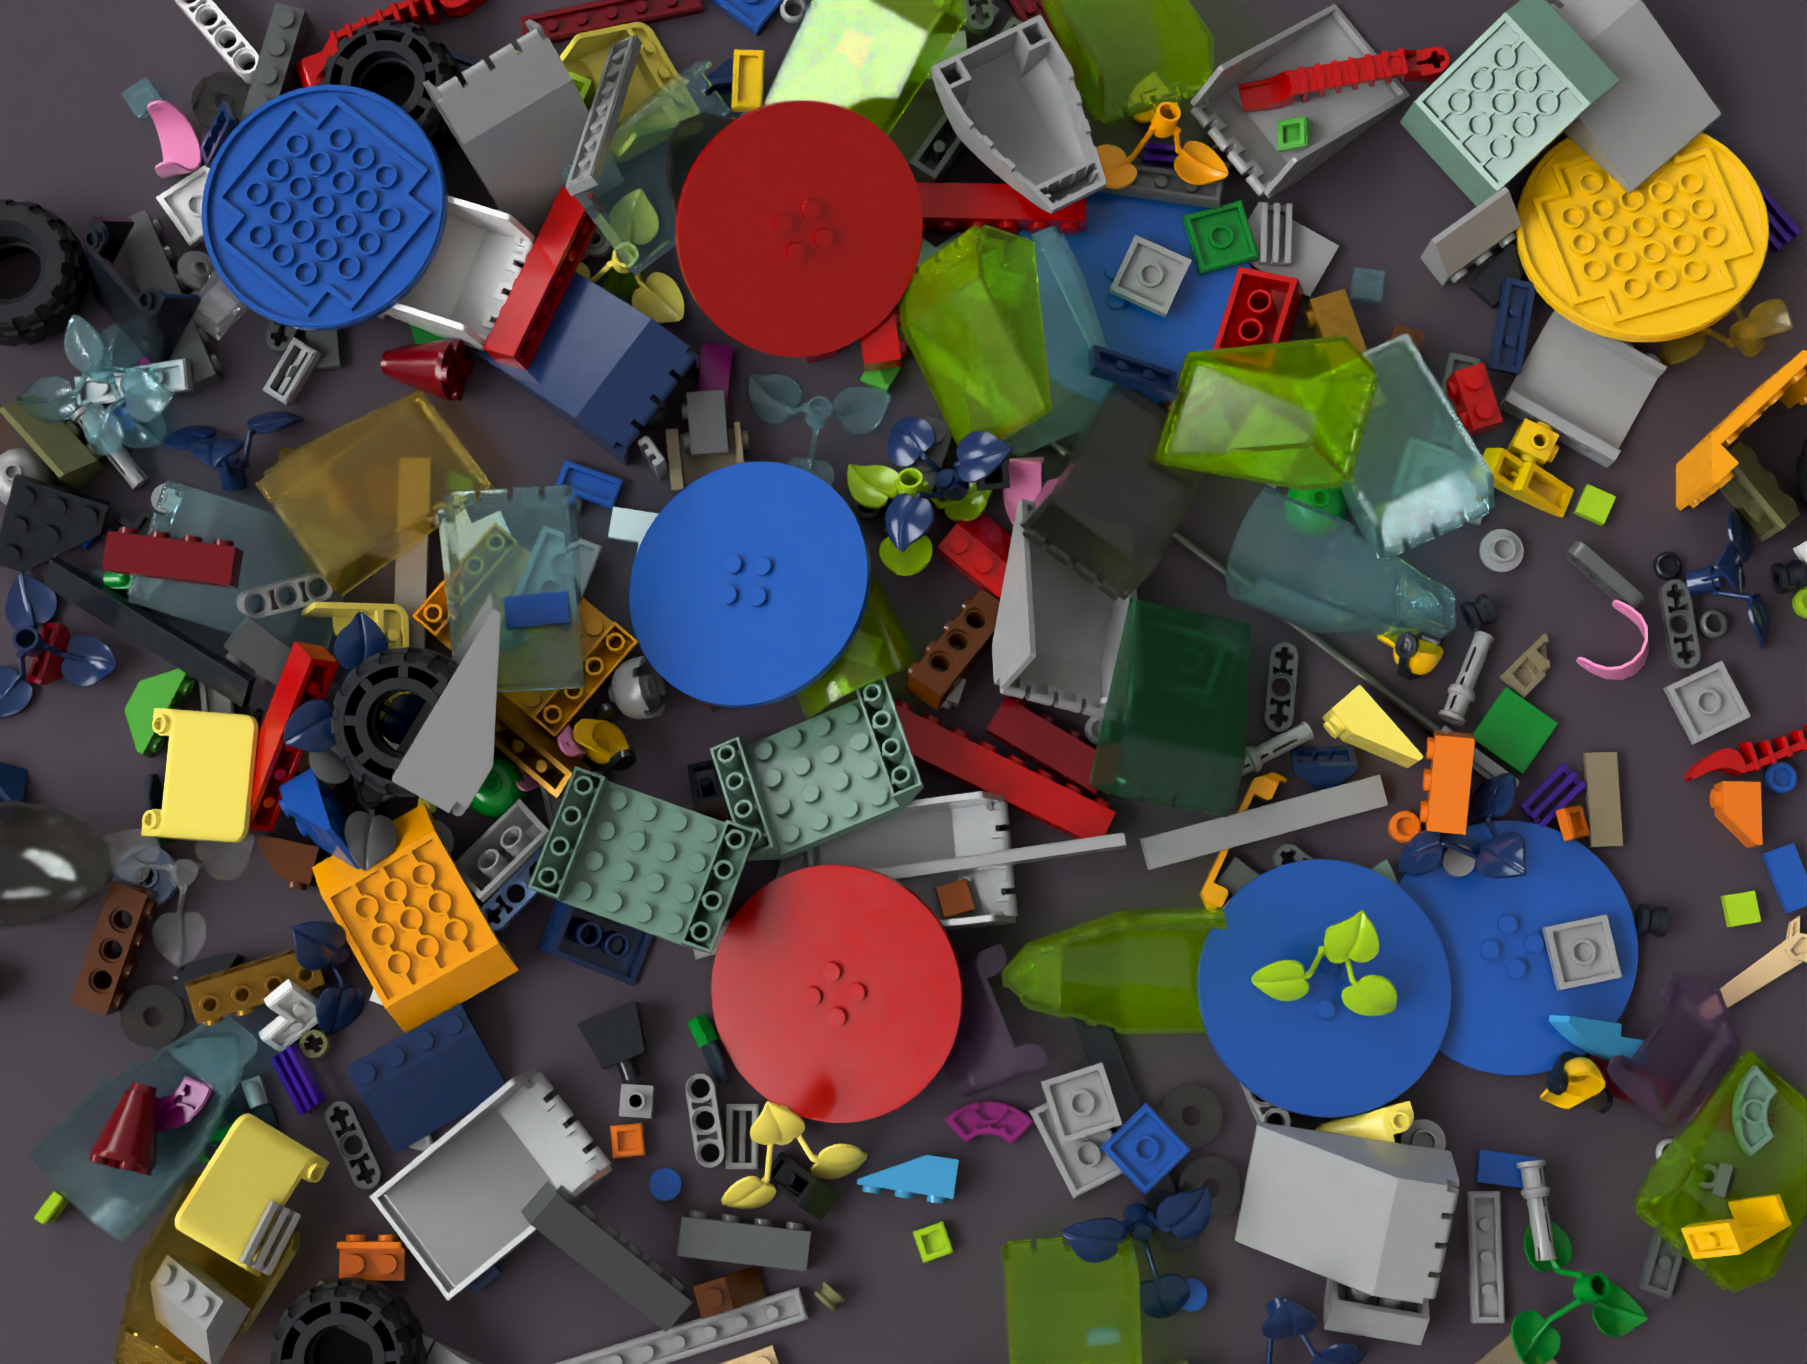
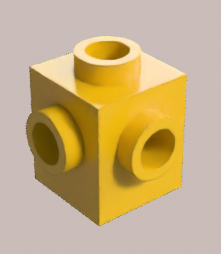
[1507,418,1559,467]

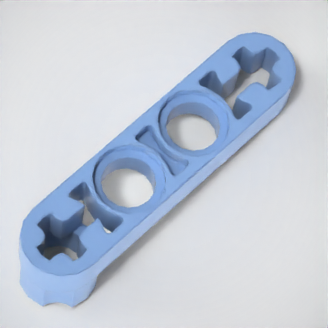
[481,843,545,932]

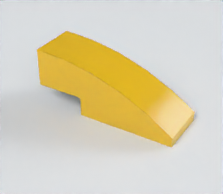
[1475,448,1574,518]

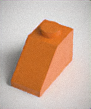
[1710,781,1763,848]

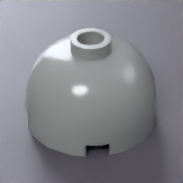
[0,447,56,506]
[608,656,666,720]

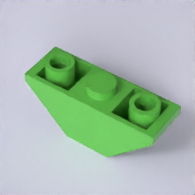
[124,668,195,758]

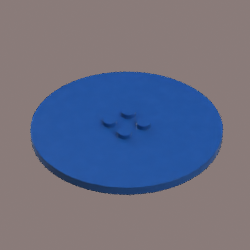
[201,84,448,331]
[1008,192,1251,407]
[629,461,871,708]
[1398,820,1638,1076]
[1197,859,1451,1118]

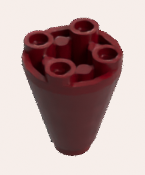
[381,339,474,401]
[89,1082,158,1176]

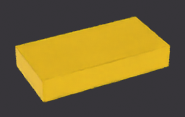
[731,49,765,112]

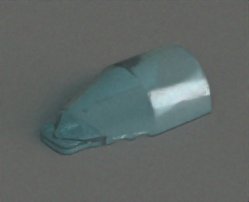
[1226,487,1456,638]
[28,1015,260,1244]

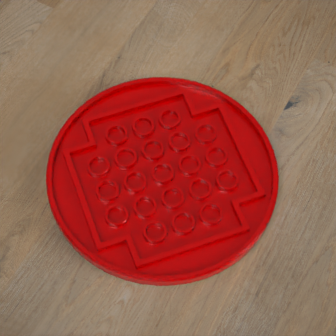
[675,100,923,357]
[711,864,964,1123]

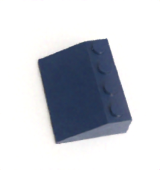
[537,900,653,986]
[345,1003,506,1154]

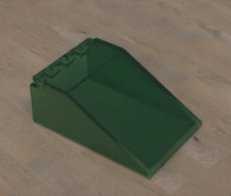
[1089,598,1251,817]

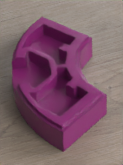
[157,1076,218,1131]
[944,1101,1034,1144]

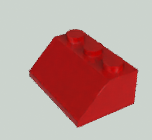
[1212,267,1304,377]
[936,512,1012,600]

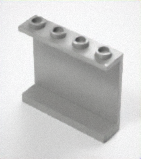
[1499,310,1667,468]

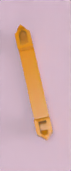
[1200,772,1287,918]

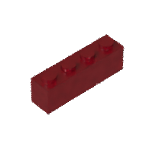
[102,527,243,589]
[985,697,1115,797]

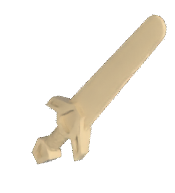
[1700,916,1807,1018]

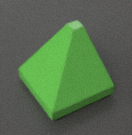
[1277,116,1313,152]
[860,367,901,395]

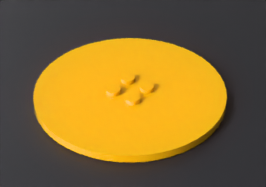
[1515,132,1769,342]

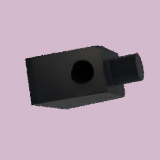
[577,1001,647,1082]

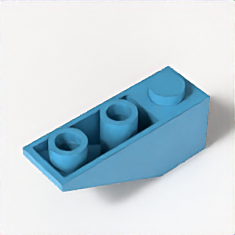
[857,1154,959,1204]

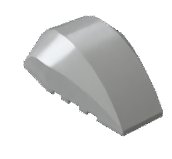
[931,14,1107,214]

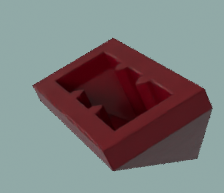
[26,622,71,686]

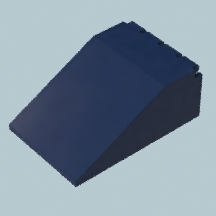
[477,271,701,466]

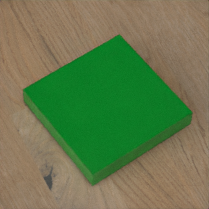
[1182,200,1259,276]
[1472,687,1558,775]

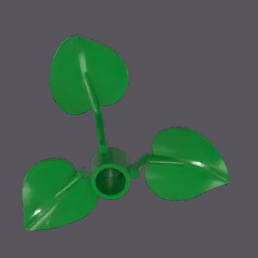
[1511,1221,1648,1364]

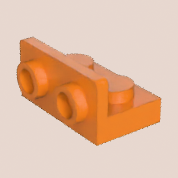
[337,1234,407,1281]

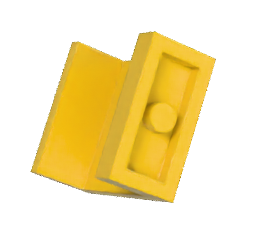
[1681,1194,1792,1259]

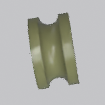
[299,1029,331,1059]
[814,1281,846,1313]

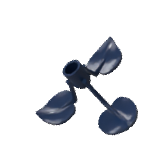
[162,411,304,492]
[885,417,1013,552]
[1686,509,1770,649]
[0,572,117,718]
[283,612,425,752]
[1398,772,1527,878]
[291,921,364,1035]
[1062,1185,1212,1318]
[1261,1297,1366,1364]

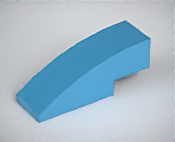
[1549,1015,1647,1066]

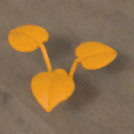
[1096,74,1229,189]

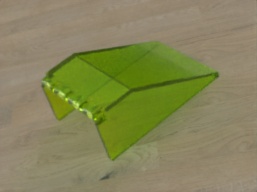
[763,0,966,136]
[1041,0,1214,124]
[899,224,1052,446]
[1154,336,1379,490]
[1633,1050,1807,1293]
[1001,1236,1142,1364]

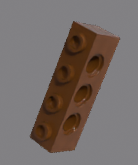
[906,589,1000,711]
[70,879,158,1016]

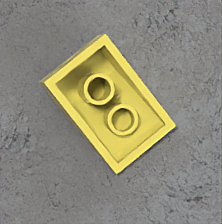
[1321,684,1424,768]

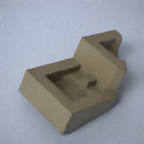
[1499,633,1550,698]

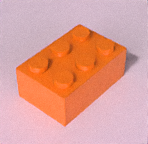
[1419,730,1475,835]

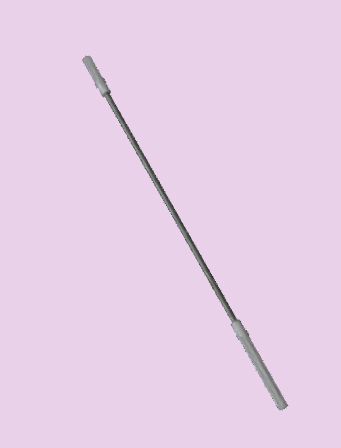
[897,320,1519,788]

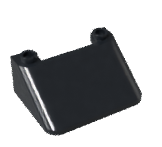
[84,217,202,364]

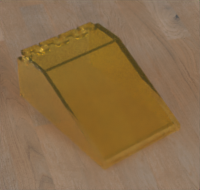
[255,390,494,597]

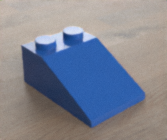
[279,768,360,870]

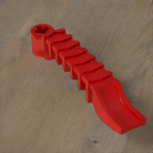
[295,0,487,88]
[1238,46,1450,112]
[1684,724,1807,782]

